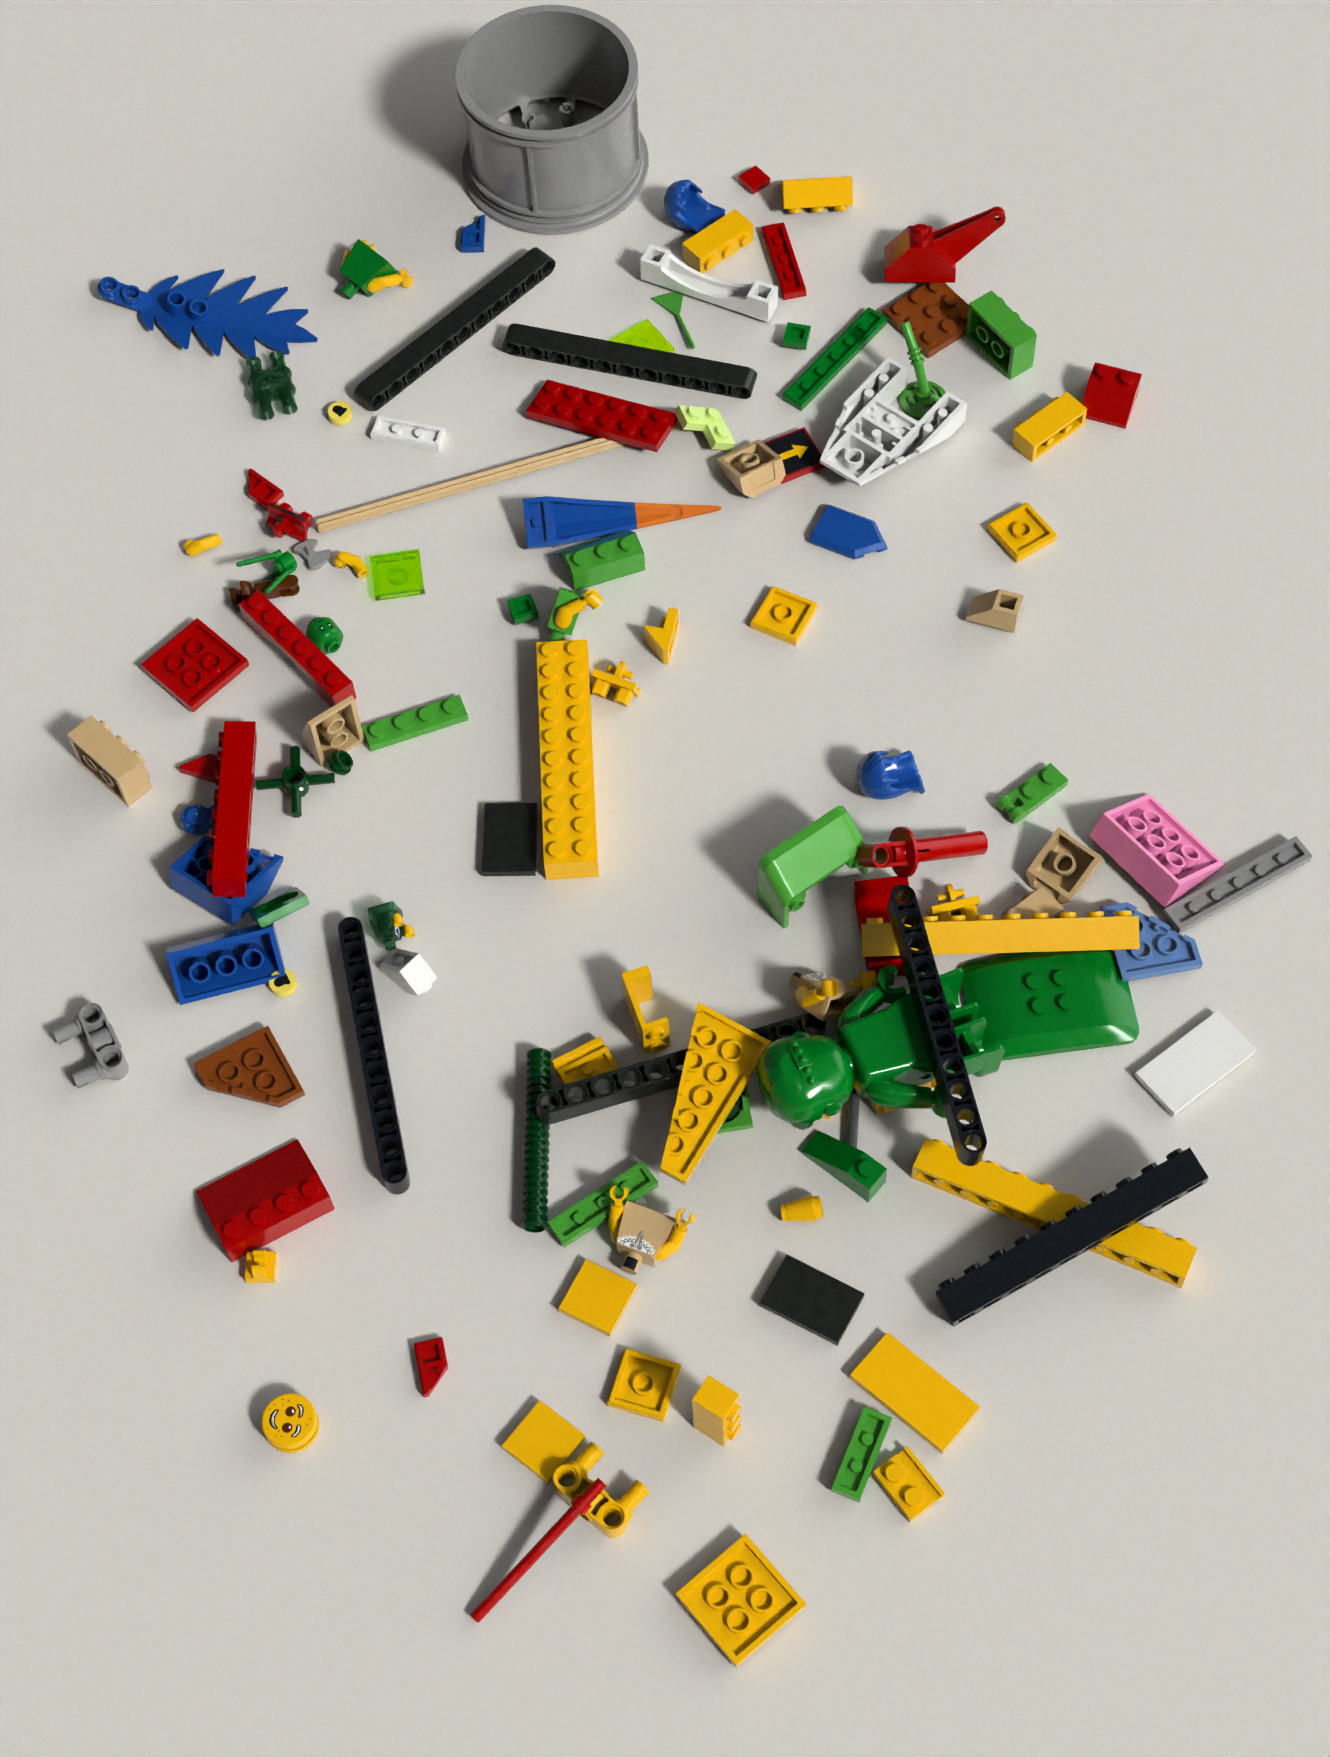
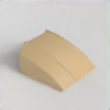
[716,439,786,499]
[1026,827,1105,904]

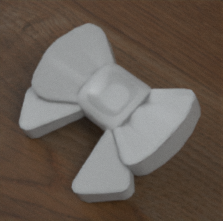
[294,539,331,570]

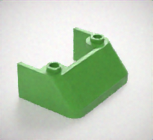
[758,806,868,929]

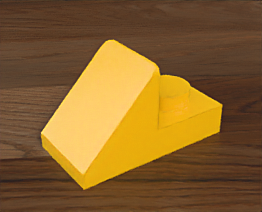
[643,608,679,665]

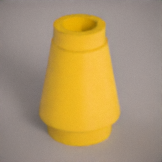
[780,1194,824,1222]

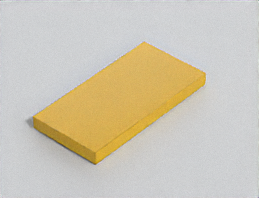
[850,1332,980,1454]

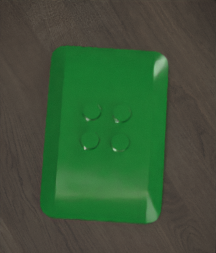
[961,950,1139,1061]

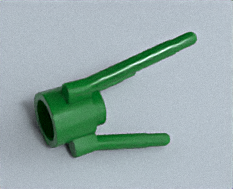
[236,549,297,594]

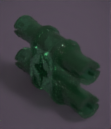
[246,351,298,420]

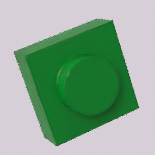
[783,322,811,350]
[507,593,539,625]

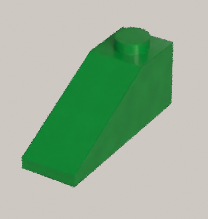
[801,1130,887,1202]

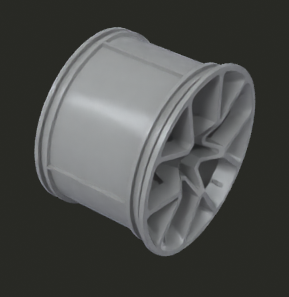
[455,5,649,235]

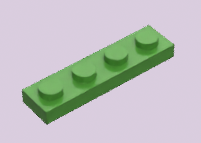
[362,695,468,751]
[548,1161,659,1248]

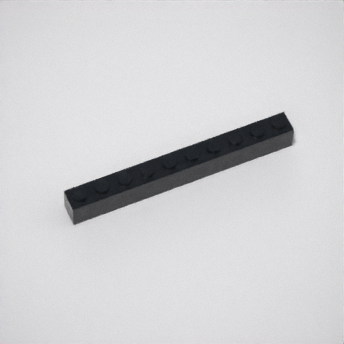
[936,1147,1209,1326]

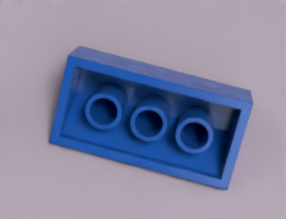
[166,923,286,1005]

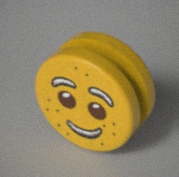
[261,1393,319,1453]

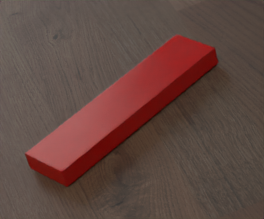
[762,222,806,300]

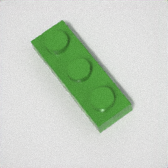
[831,1406,892,1503]

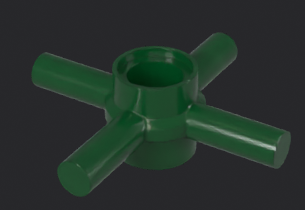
[256,746,335,818]

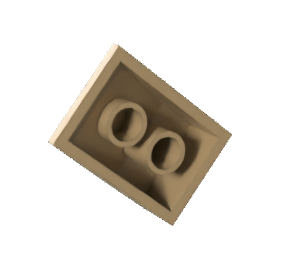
[301,695,365,767]

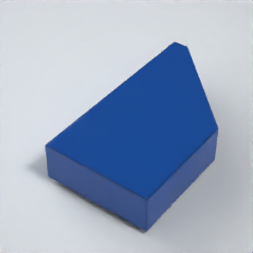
[461,215,486,253]

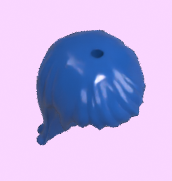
[664,179,725,233]
[856,750,925,800]

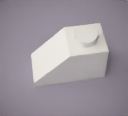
[378,949,437,996]

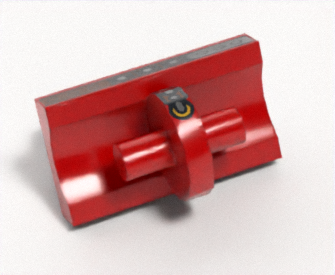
[266,502,312,542]

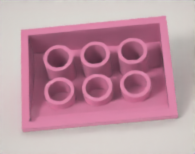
[1089,793,1225,908]

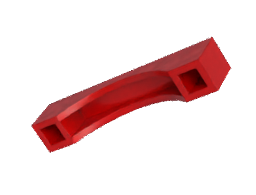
[239,590,357,707]

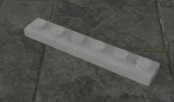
[1163,836,1312,934]

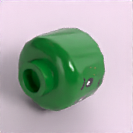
[306,617,343,654]

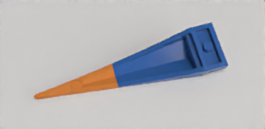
[523,496,722,549]

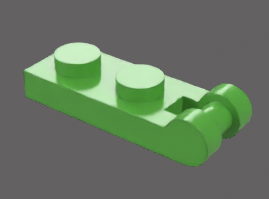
[996,763,1068,823]

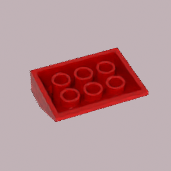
[196,1139,334,1262]

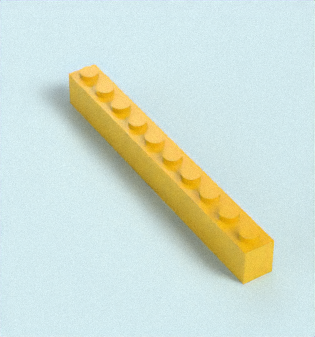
[861,911,1140,957]
[911,1138,1197,1288]

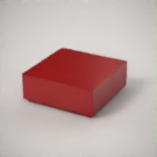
[738,165,770,194]

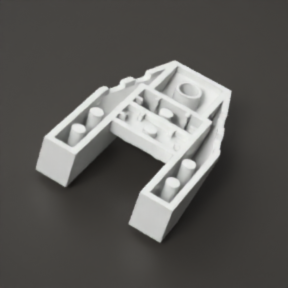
[820,357,967,487]

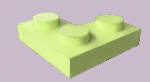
[675,405,735,451]

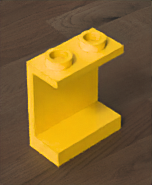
[621,965,671,1054]

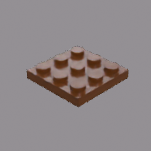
[883,282,969,358]

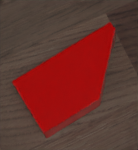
[248,469,284,511]
[179,753,221,783]
[414,1337,448,1398]

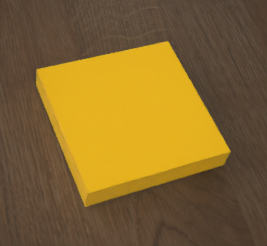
[987,502,1057,563]
[750,586,818,646]
[558,1259,637,1337]
[607,1348,681,1422]
[502,1400,586,1485]

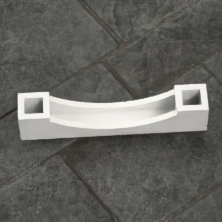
[640,244,778,322]

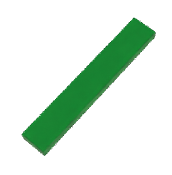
[782,307,888,411]

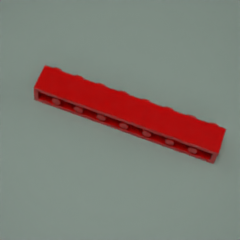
[207,721,257,897]

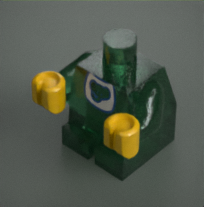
[368,901,415,950]

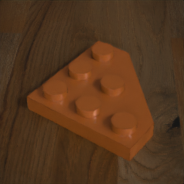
[193,1026,305,1108]

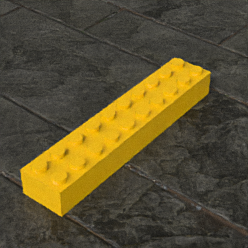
[536,639,599,880]

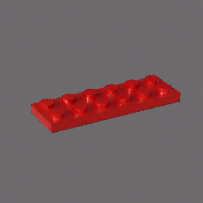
[526,380,677,452]

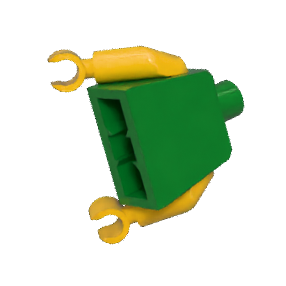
[340,239,413,299]

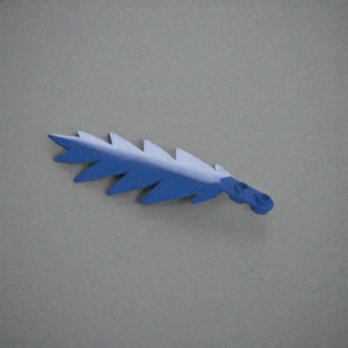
[97,269,318,361]

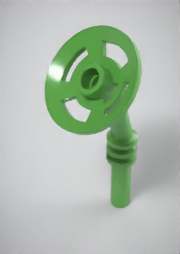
[899,321,946,420]

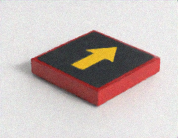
[764,427,826,484]

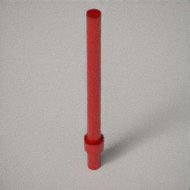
[470,1478,607,1623]

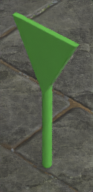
[651,291,695,349]

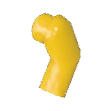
[184,533,222,557]
[333,551,369,578]

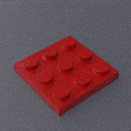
[141,618,249,712]

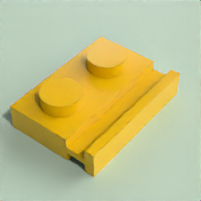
[552,1036,619,1085]
[873,1446,945,1522]

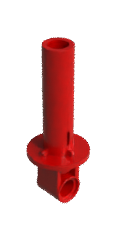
[857,826,988,878]

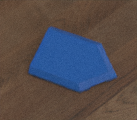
[809,504,888,560]

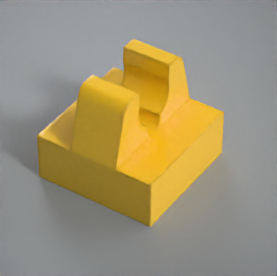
[245,1250,277,1283]

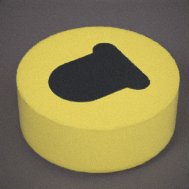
[328,401,353,425]
[269,969,297,997]

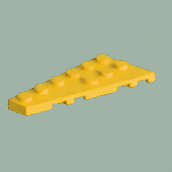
[660,1002,771,1185]

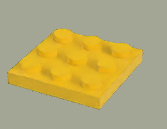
[676,1533,806,1668]

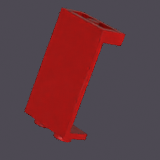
[853,876,922,979]

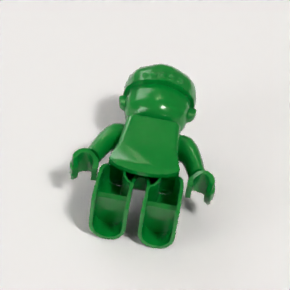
[757,965,1005,1130]

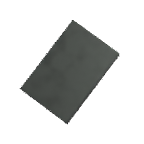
[482,803,538,876]
[760,1255,864,1346]

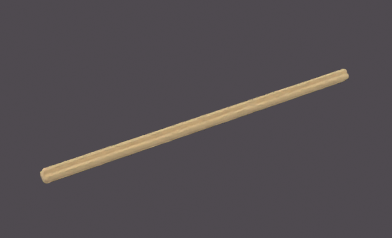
[316,418,683,533]

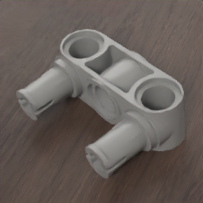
[52,1003,129,1089]

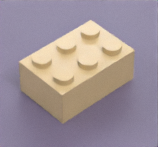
[67,715,152,807]

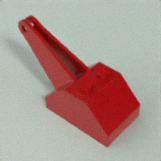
[884,206,1006,283]

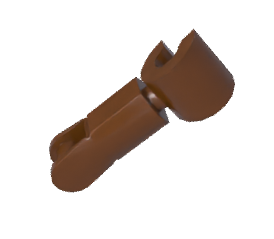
[229,575,300,611]

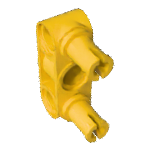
[553,1442,649,1538]

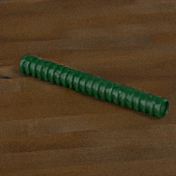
[522,1048,552,1233]

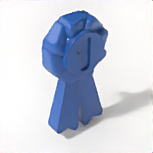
[180,804,217,835]

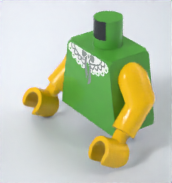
[547,587,603,642]

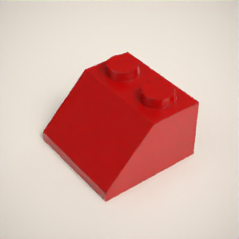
[1082,362,1142,429]

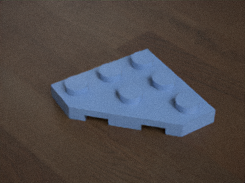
[1100,902,1203,982]

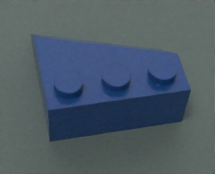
[169,835,284,926]

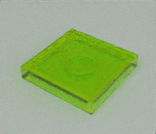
[609,319,675,371]
[370,549,425,601]

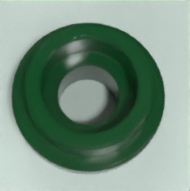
[328,750,353,775]

